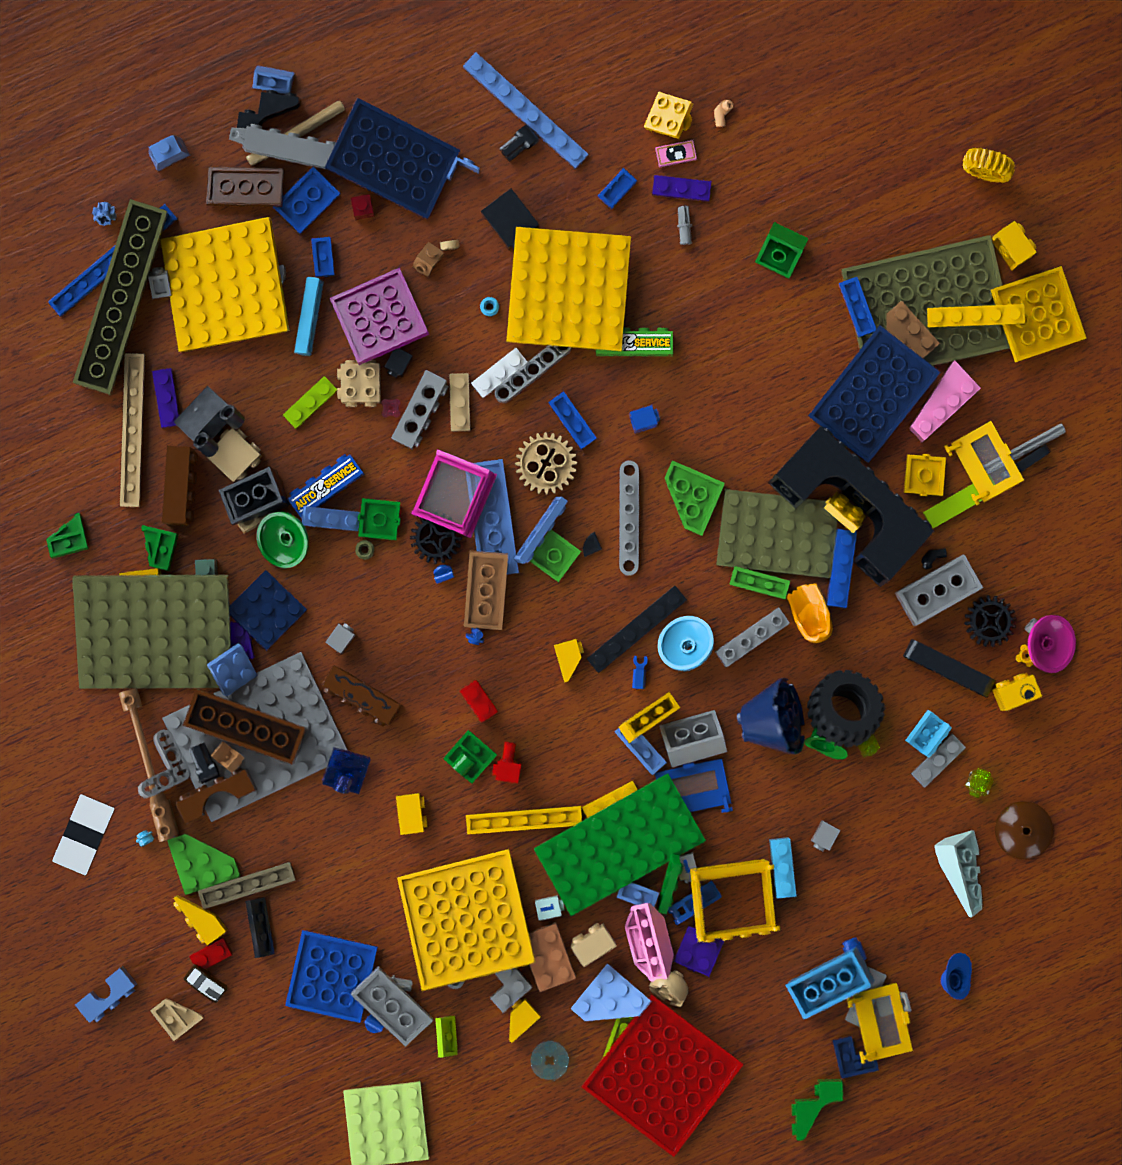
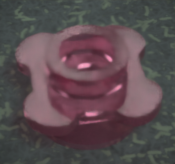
[382,399,401,418]

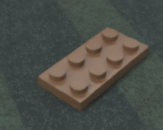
[464,551,508,630]

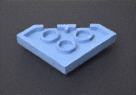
[571,964,652,1022]

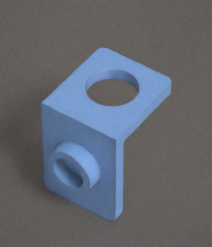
[447,157,480,181]

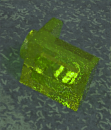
[857,734,880,757]

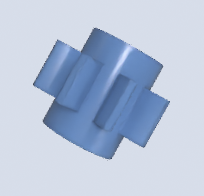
[92,202,116,226]

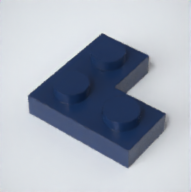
[832,1036,879,1079]

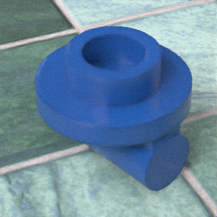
[433,564,455,584]
[466,628,485,645]
[364,1014,384,1033]

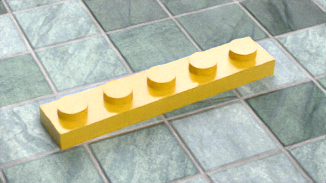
[927,304,1025,328]

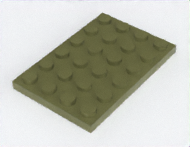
[716,489,837,579]

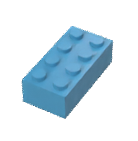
[785,947,875,1020]

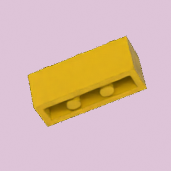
[618,692,680,743]

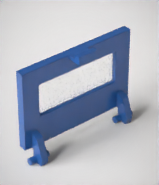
[655,759,733,813]

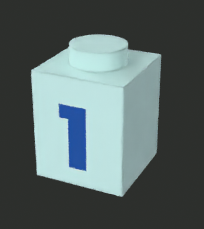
[535,895,564,920]

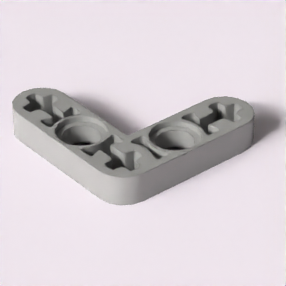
[138,730,190,798]

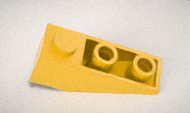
[173,895,228,945]

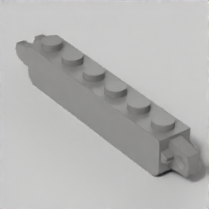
[229,124,336,170]

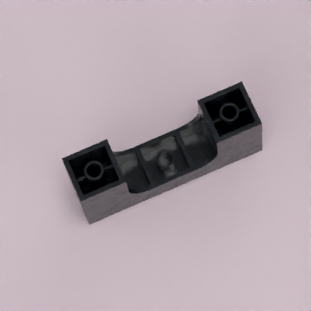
[768,426,934,587]

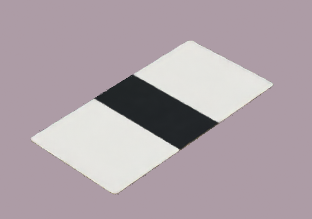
[52,794,114,875]

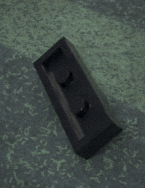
[245,897,275,958]

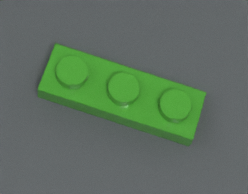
[729,566,790,600]

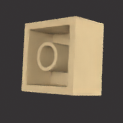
[571,923,616,967]

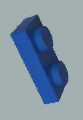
[311,237,335,278]

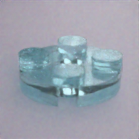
[530,1040,569,1080]

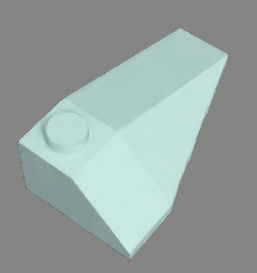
[935,830,982,917]

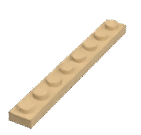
[120,354,145,507]

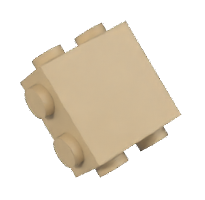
[337,360,381,407]
[207,428,262,483]

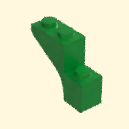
[791,1079,843,1141]

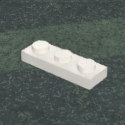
[471,348,527,398]

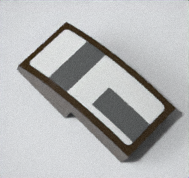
[184,964,227,1003]

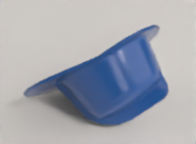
[941,952,972,1000]

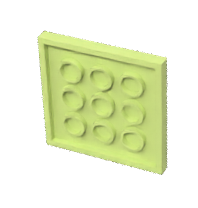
[343,1081,429,1165]

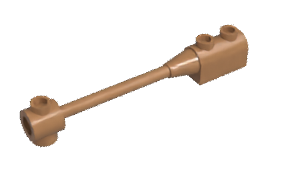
[119,688,180,842]

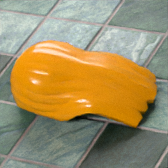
[786,583,833,643]

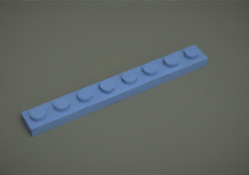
[463,52,588,169]

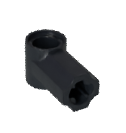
[499,124,539,162]
[189,742,220,784]

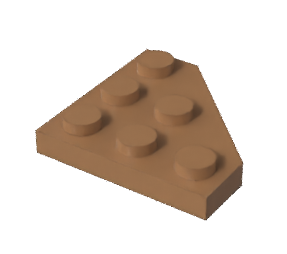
[886,301,940,358]

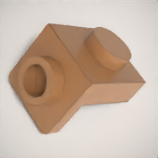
[413,242,444,277]
[211,742,244,773]

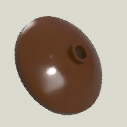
[995,801,1053,859]

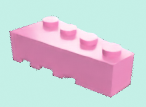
[909,360,981,442]

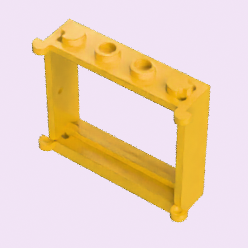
[690,859,780,943]

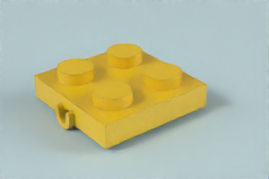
[904,454,946,497]
[824,492,866,533]

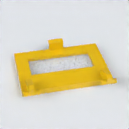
[944,421,1024,505]
[847,983,913,1064]

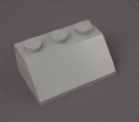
[660,710,727,767]

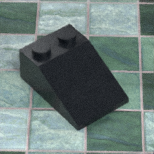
[219,467,290,525]

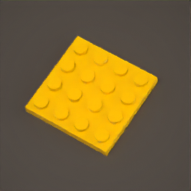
[990,266,1086,362]

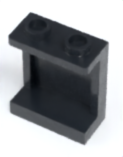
[481,188,539,250]

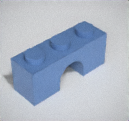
[75,966,137,1023]

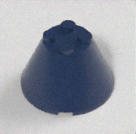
[737,678,805,755]

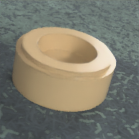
[440,240,460,250]

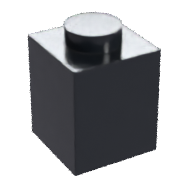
[385,348,413,378]

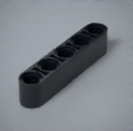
[903,639,996,698]

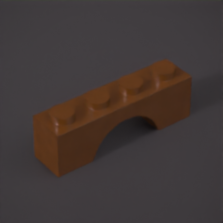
[175,768,257,824]

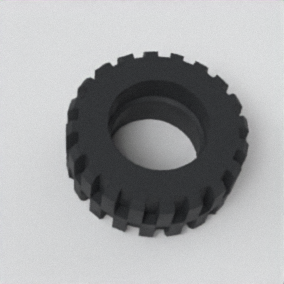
[807,670,885,747]

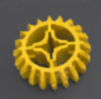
[963,148,1015,183]

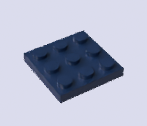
[230,570,307,651]

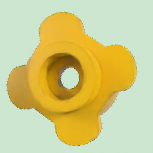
[1016,645,1033,667]

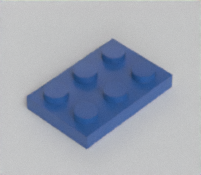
[273,167,341,235]

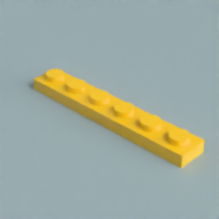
[466,806,582,834]

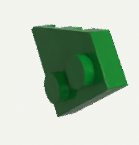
[46,513,89,559]
[142,525,179,571]

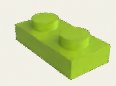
[436,1016,458,1057]

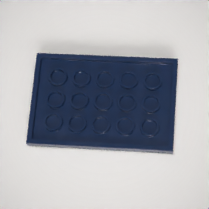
[324,98,460,219]
[808,325,941,463]

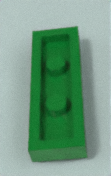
[657,854,683,914]

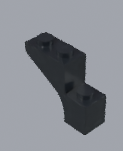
[237,90,301,128]

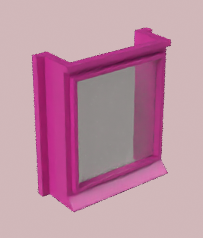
[411,449,497,538]

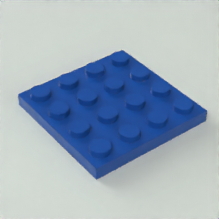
[285,930,378,1023]

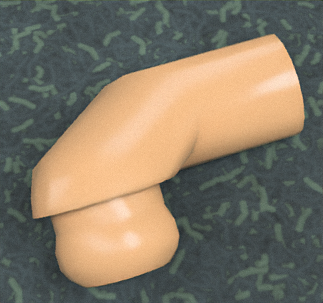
[714,100,733,127]

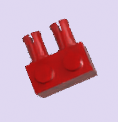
[492,742,521,783]

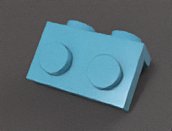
[905,710,952,758]

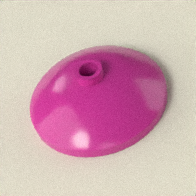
[1028,615,1076,673]

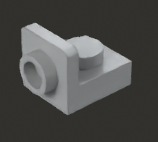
[148,267,171,299]

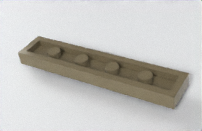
[198,862,296,909]

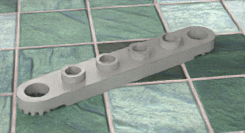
[619,461,639,576]

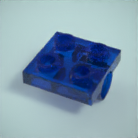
[322,747,371,794]

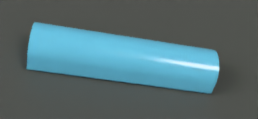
[294,277,323,356]

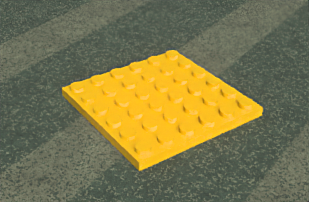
[160,217,289,352]
[507,227,631,351]
[397,849,536,991]

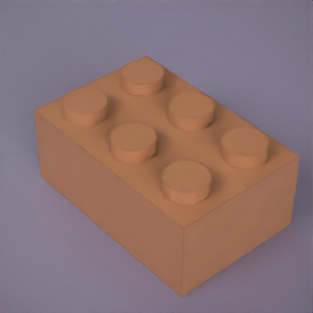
[529,922,576,992]

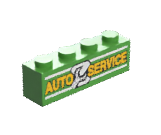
[596,328,673,356]

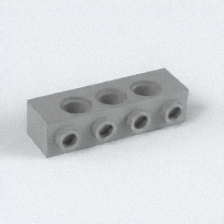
[391,370,449,450]
[715,608,790,667]

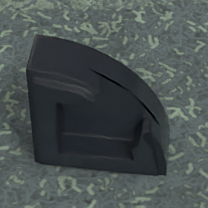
[583,532,602,557]

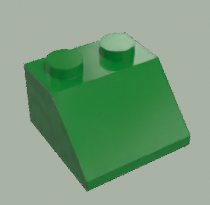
[755,222,809,278]

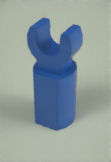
[632,656,648,689]

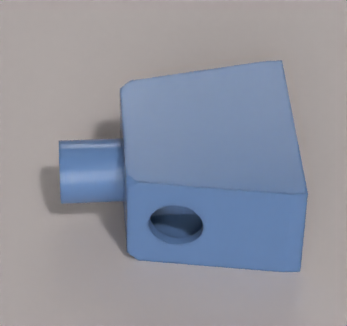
[149,135,190,171]

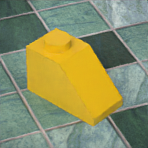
[554,639,584,682]
[509,998,541,1043]

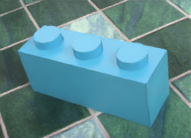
[769,837,796,898]

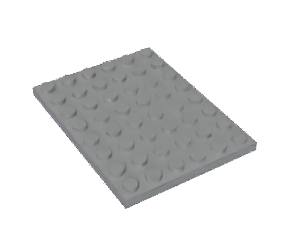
[162,652,351,822]

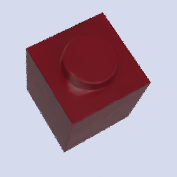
[351,194,374,220]

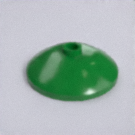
[257,511,309,568]

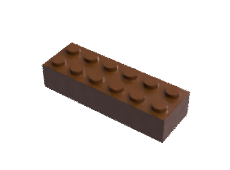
[183,689,307,765]

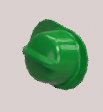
[804,728,848,759]

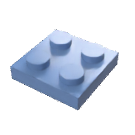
[207,643,258,697]

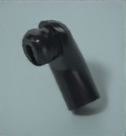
[921,548,947,569]

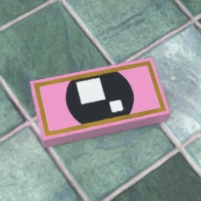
[655,140,697,167]

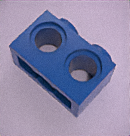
[629,405,660,434]

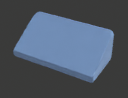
[253,66,294,94]

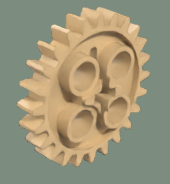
[515,432,577,495]

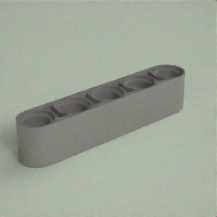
[495,346,572,403]

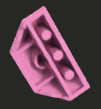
[625,903,674,982]

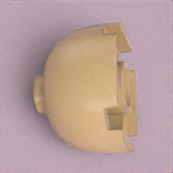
[649,970,688,1007]

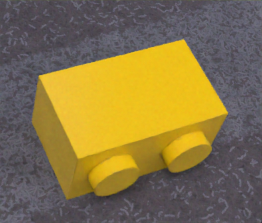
[396,793,428,835]

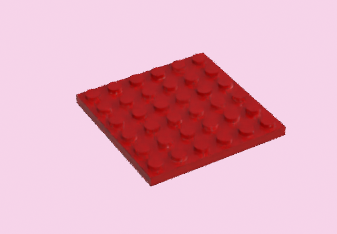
[581,994,744,1157]

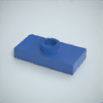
[598,168,637,210]

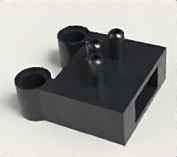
[174,386,245,457]

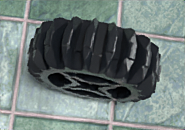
[410,512,462,564]
[964,595,1017,647]

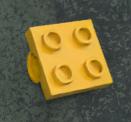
[644,92,694,139]

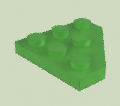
[664,461,725,536]
[167,834,241,895]

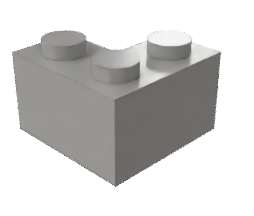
[490,968,532,1013]

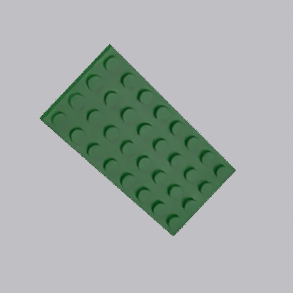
[533,773,706,916]

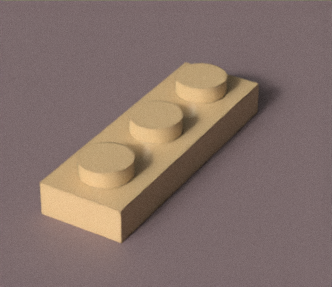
[449,373,470,432]

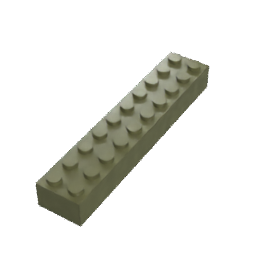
[73,199,168,396]

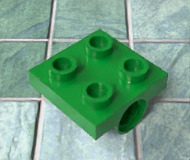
[443,730,497,784]

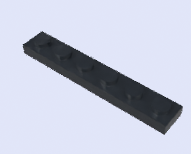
[587,586,687,673]

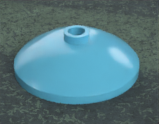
[658,616,714,671]

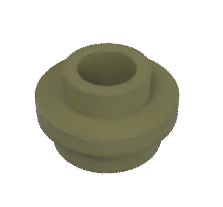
[355,540,374,560]

